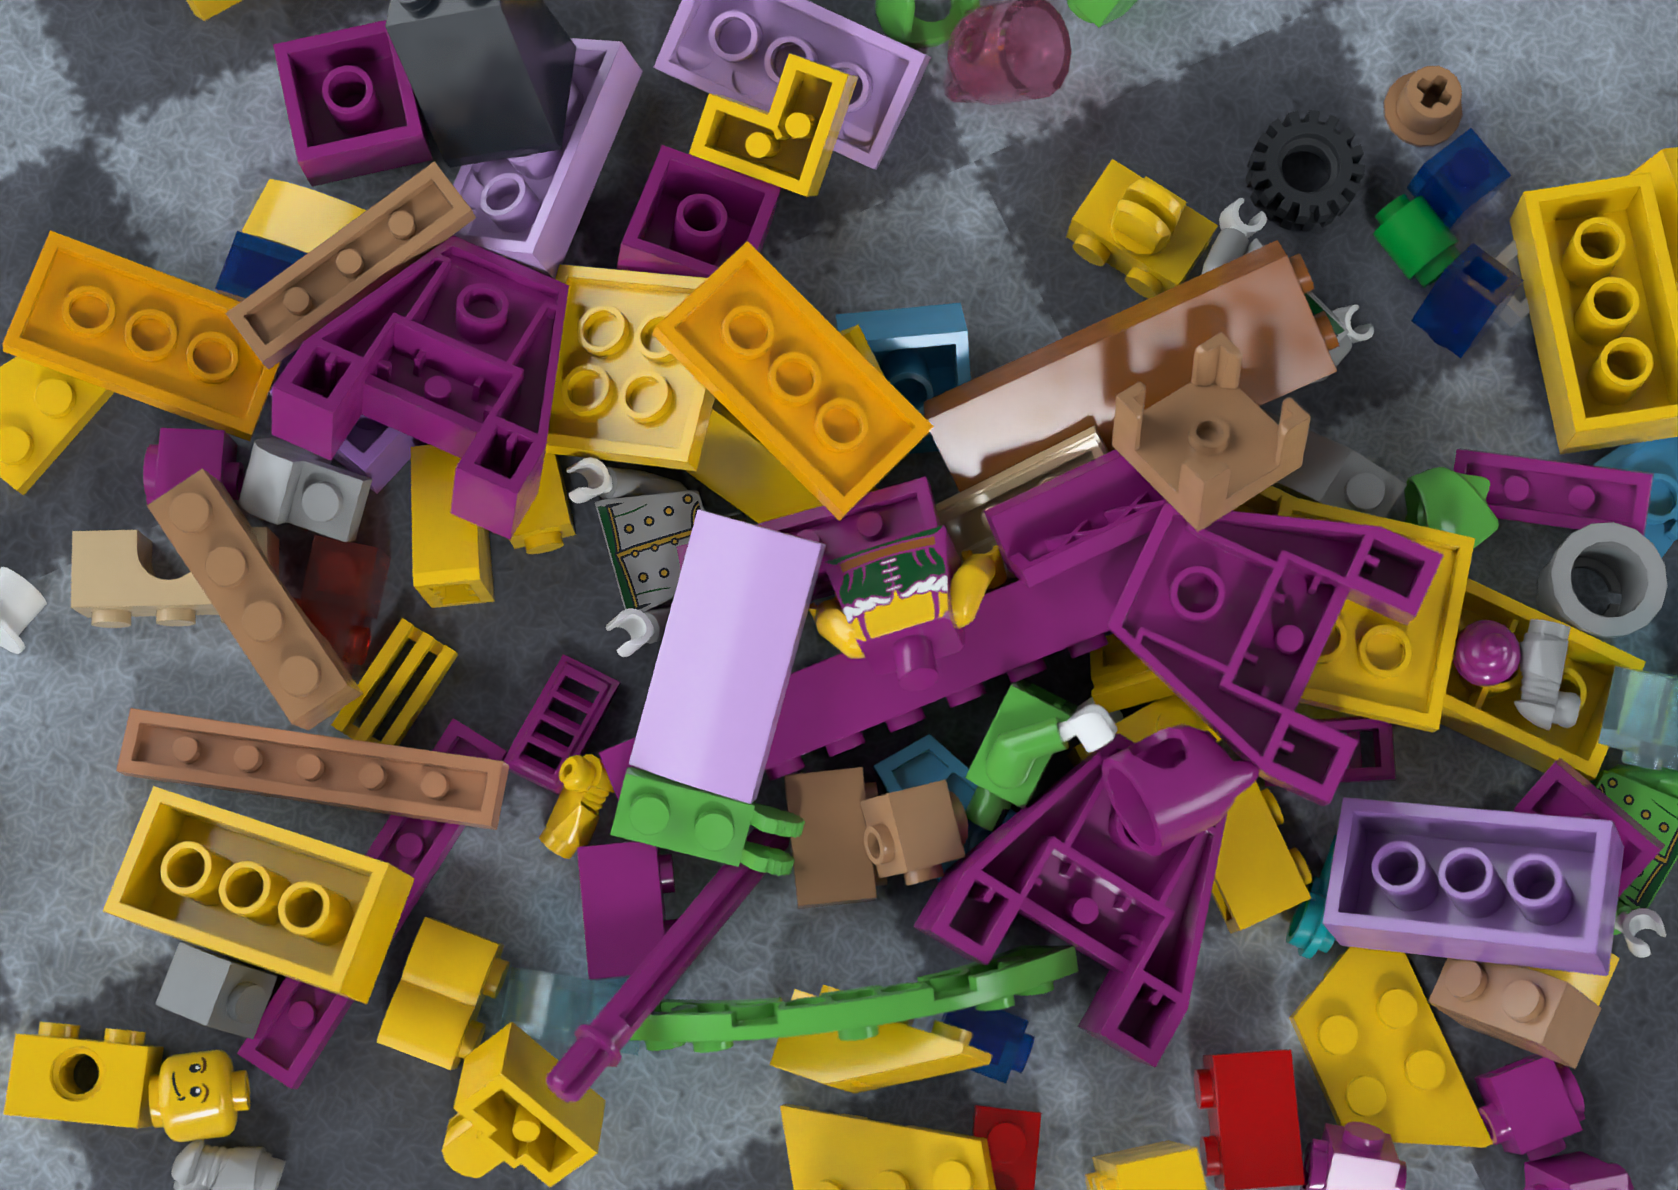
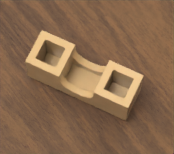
[71,527,279,628]

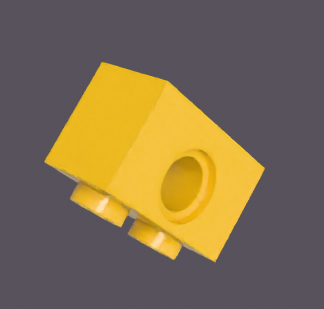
[3,1022,164,1128]

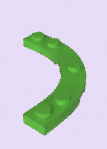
[630,945,1078,1053]

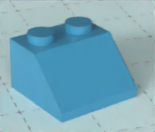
[836,303,971,454]

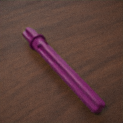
[546,827,790,1103]

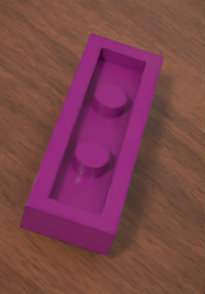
[1453,448,1654,537]

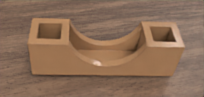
[147,468,363,731]

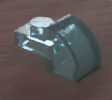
[499,966,641,1055]

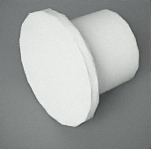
[0,567,47,654]

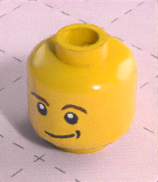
[149,1050,251,1142]

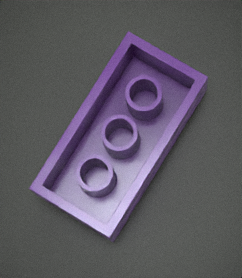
[1323,797,1624,976]

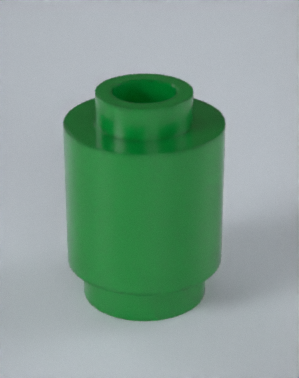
[1372,193,1464,289]

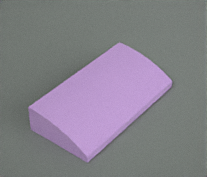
[653,0,931,170]
[449,38,643,279]
[629,509,826,804]

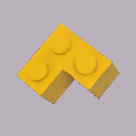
[689,53,858,197]

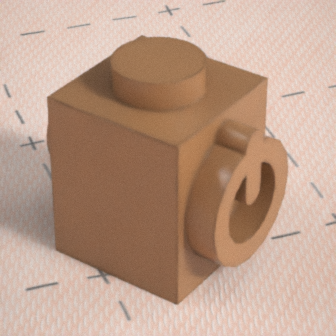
[860,779,968,886]

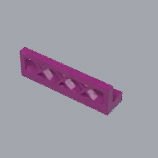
[984,449,1170,588]
[676,477,940,601]

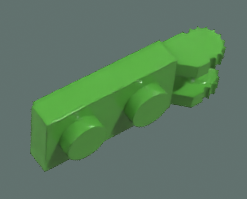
[610,767,805,876]

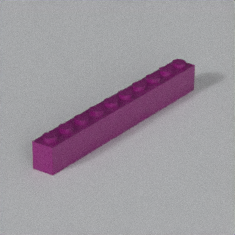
[599,530,1152,801]

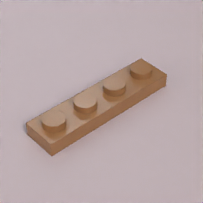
[226,161,476,369]

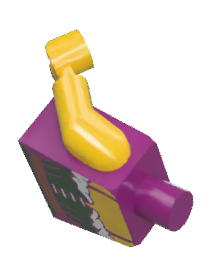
[808,525,1007,691]

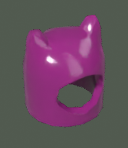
[1102,724,1260,856]

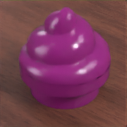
[1453,620,1521,686]

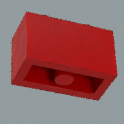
[1194,1049,1305,1190]

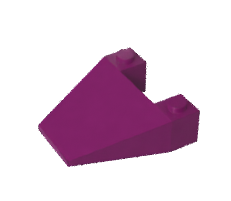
[272,235,569,540]
[1107,504,1444,807]
[913,734,1227,1068]

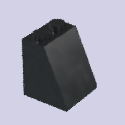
[385,0,576,168]

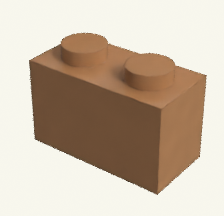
[784,767,887,909]
[1428,958,1601,1069]

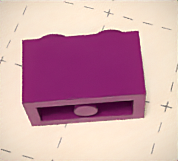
[577,841,678,981]

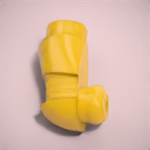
[539,754,615,859]

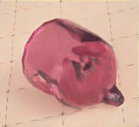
[945,0,1072,105]

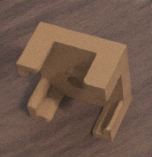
[1112,332,1311,532]

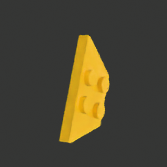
[1289,947,1493,1148]

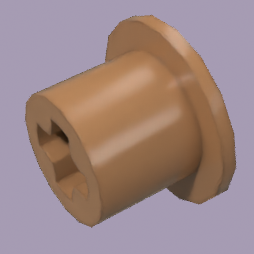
[1384,66,1462,147]

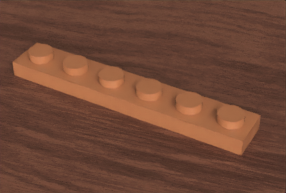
[116,708,509,830]

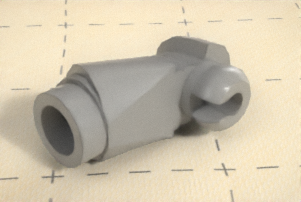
[1514,619,1581,730]
[171,1139,286,1190]

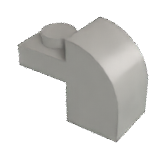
[238,437,372,542]

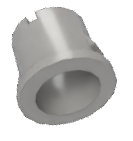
[1535,522,1668,639]

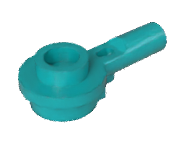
[1286,835,1337,959]

